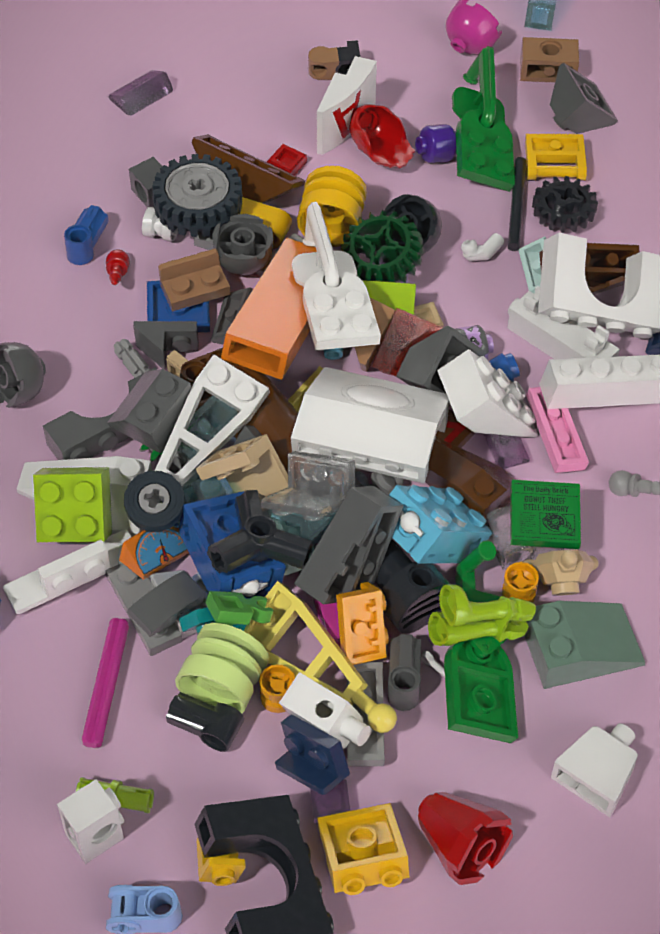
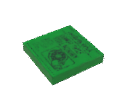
[510,480,581,549]

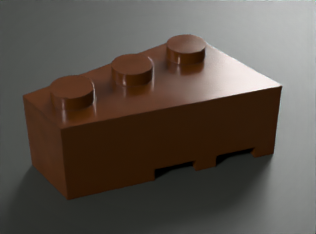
[539,243,640,295]

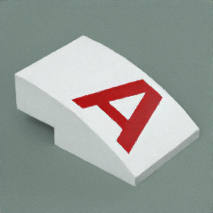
[317,56,377,155]

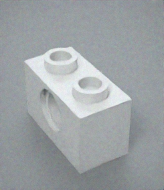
[57,779,125,864]

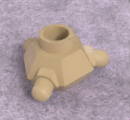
[523,550,599,596]

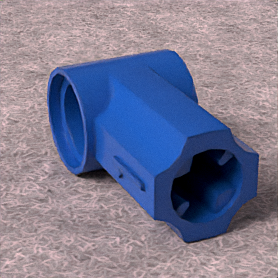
[64,205,109,265]

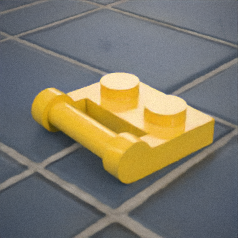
[525,134,587,180]

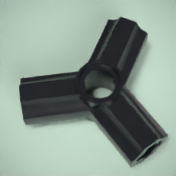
[207,490,314,574]

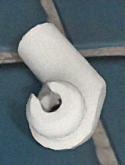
[461,233,504,261]

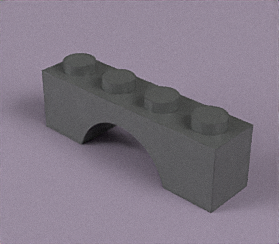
[43,367,157,460]

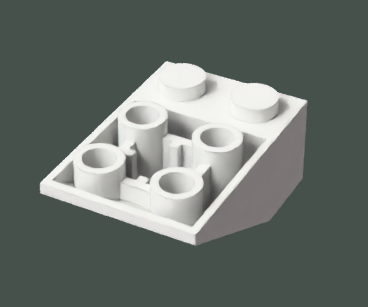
[437,349,538,438]

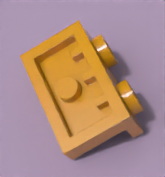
[336,582,389,665]

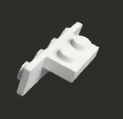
[3,530,131,614]

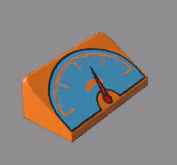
[119,524,189,580]

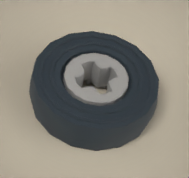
[124,471,185,532]

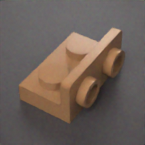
[158,249,231,312]

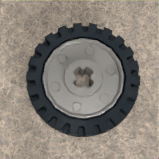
[152,154,242,237]

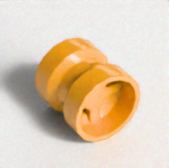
[501,562,539,602]
[259,664,295,713]

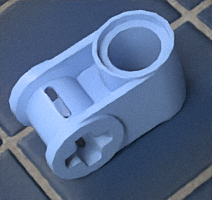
[106,885,183,934]

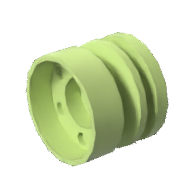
[175,623,269,713]

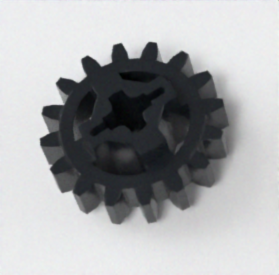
[532,176,598,233]

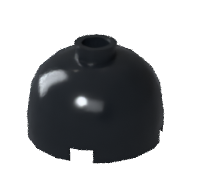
[384,194,442,254]

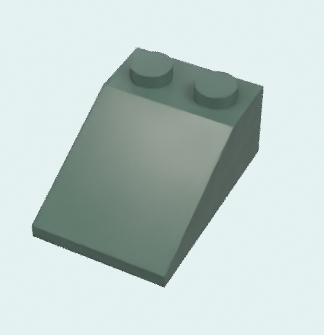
[525,601,646,689]

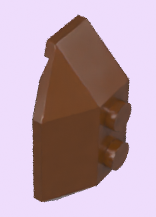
[191,134,306,203]

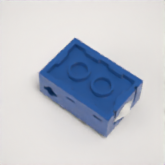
[179,491,286,599]

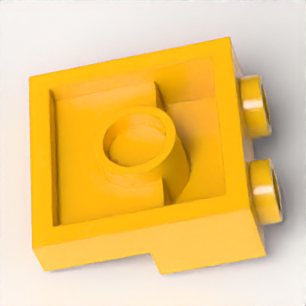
[317,803,410,895]

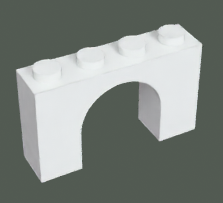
[538,233,660,339]

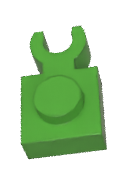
[205,591,274,626]

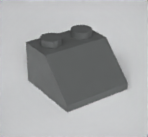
[107,369,192,453]

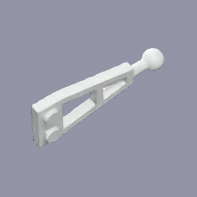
[146,355,270,508]

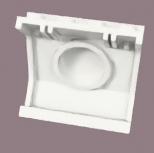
[291,367,450,484]

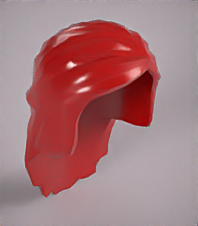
[350,104,415,169]

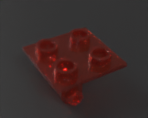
[372,308,442,377]

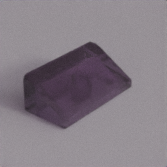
[108,70,173,116]
[483,433,530,469]

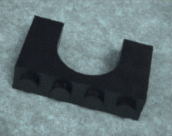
[194,795,334,934]

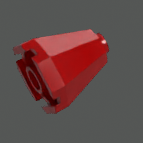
[418,792,513,885]

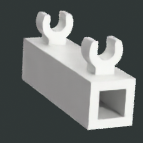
[507,286,620,359]

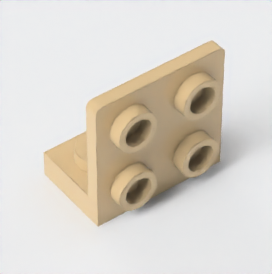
[196,434,297,505]

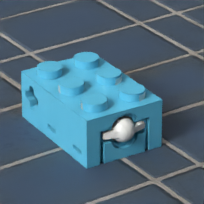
[389,485,493,564]

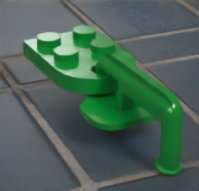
[452,46,515,192]
[444,540,518,744]

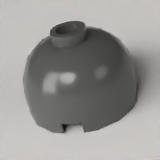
[212,214,274,275]
[0,342,46,408]

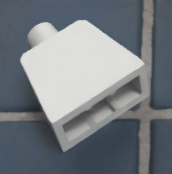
[279,672,371,749]
[551,723,638,817]

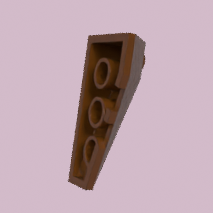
[425,436,515,523]

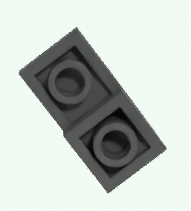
[127,570,207,637]

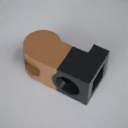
[308,40,360,80]

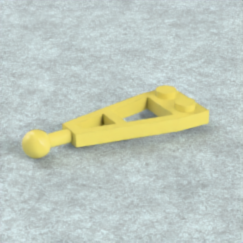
[244,581,397,733]

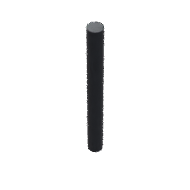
[508,157,526,251]

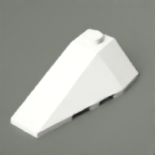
[17,456,152,537]

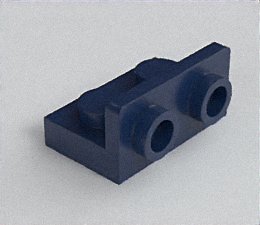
[275,714,350,795]

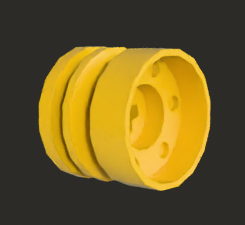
[297,166,367,247]

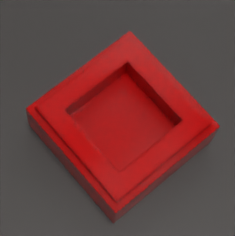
[267,144,307,176]

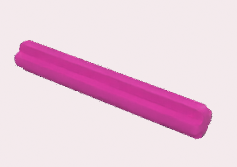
[82,618,129,748]

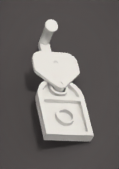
[292,202,381,350]

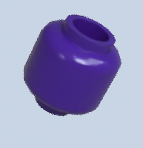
[415,124,456,163]

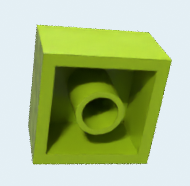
[33,467,112,542]

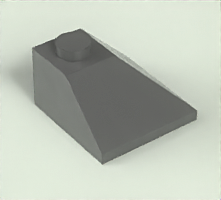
[550,62,618,134]
[396,326,486,407]

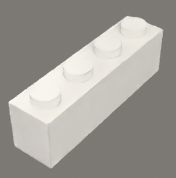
[539,355,660,409]

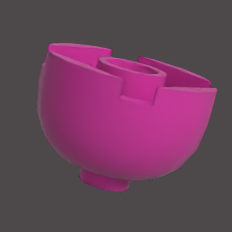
[445,0,502,54]

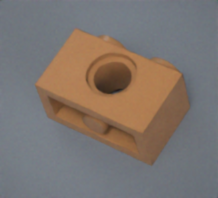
[520,37,579,83]

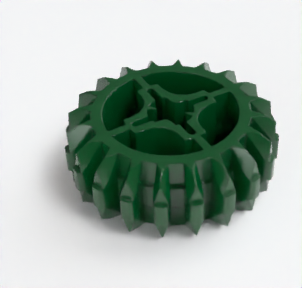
[340,209,424,283]

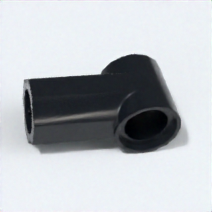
[166,692,245,752]

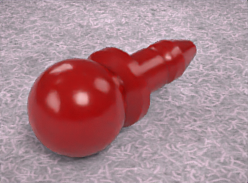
[106,249,130,285]

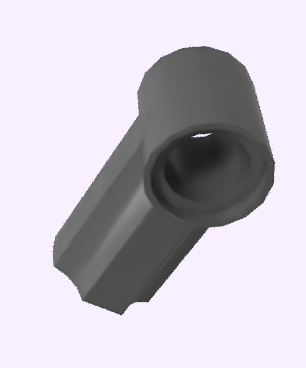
[388,634,421,711]

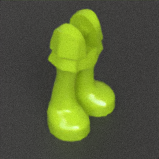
[428,584,536,646]

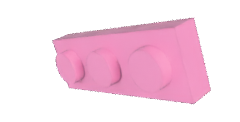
[526,387,589,473]

